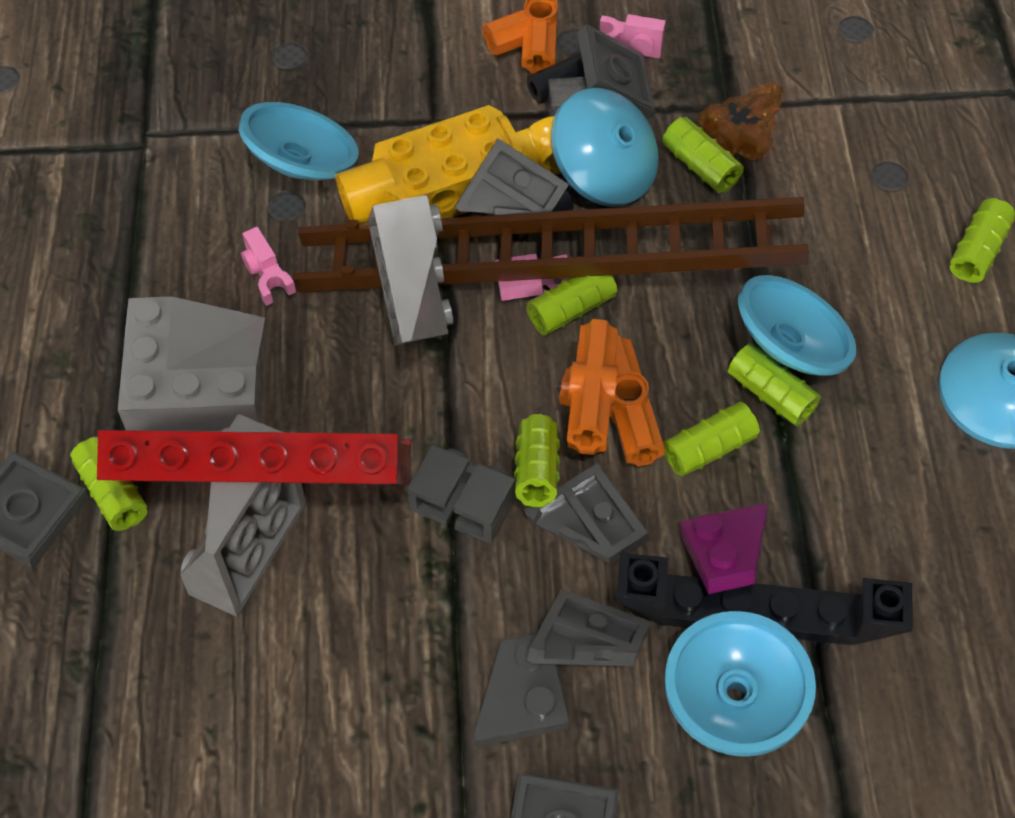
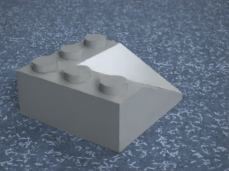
[368,195,453,346]
[118,296,267,432]
[180,413,306,617]

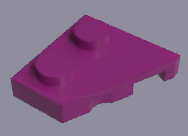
[680,503,767,594]

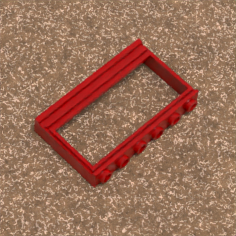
[97,430,411,485]

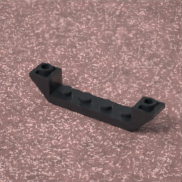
[616,553,913,645]

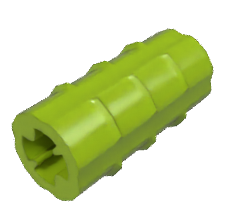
[662,117,744,193]
[949,198,1015,283]
[526,275,618,336]
[727,343,821,427]
[663,402,760,477]
[514,414,560,507]
[70,437,148,531]

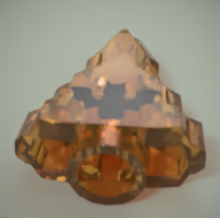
[697,82,783,161]

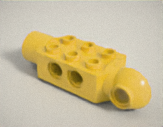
[335,105,561,223]

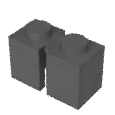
[407,445,515,545]

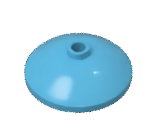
[551,88,659,207]
[239,102,359,181]
[738,275,856,376]
[938,332,1015,449]
[664,611,816,756]

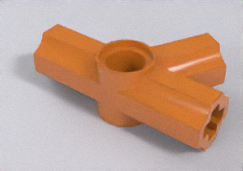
[482,0,558,74]
[567,319,618,455]
[559,335,665,467]

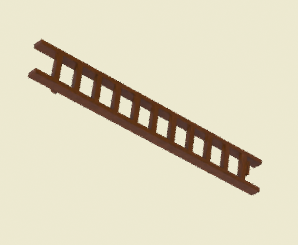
[292,197,809,292]

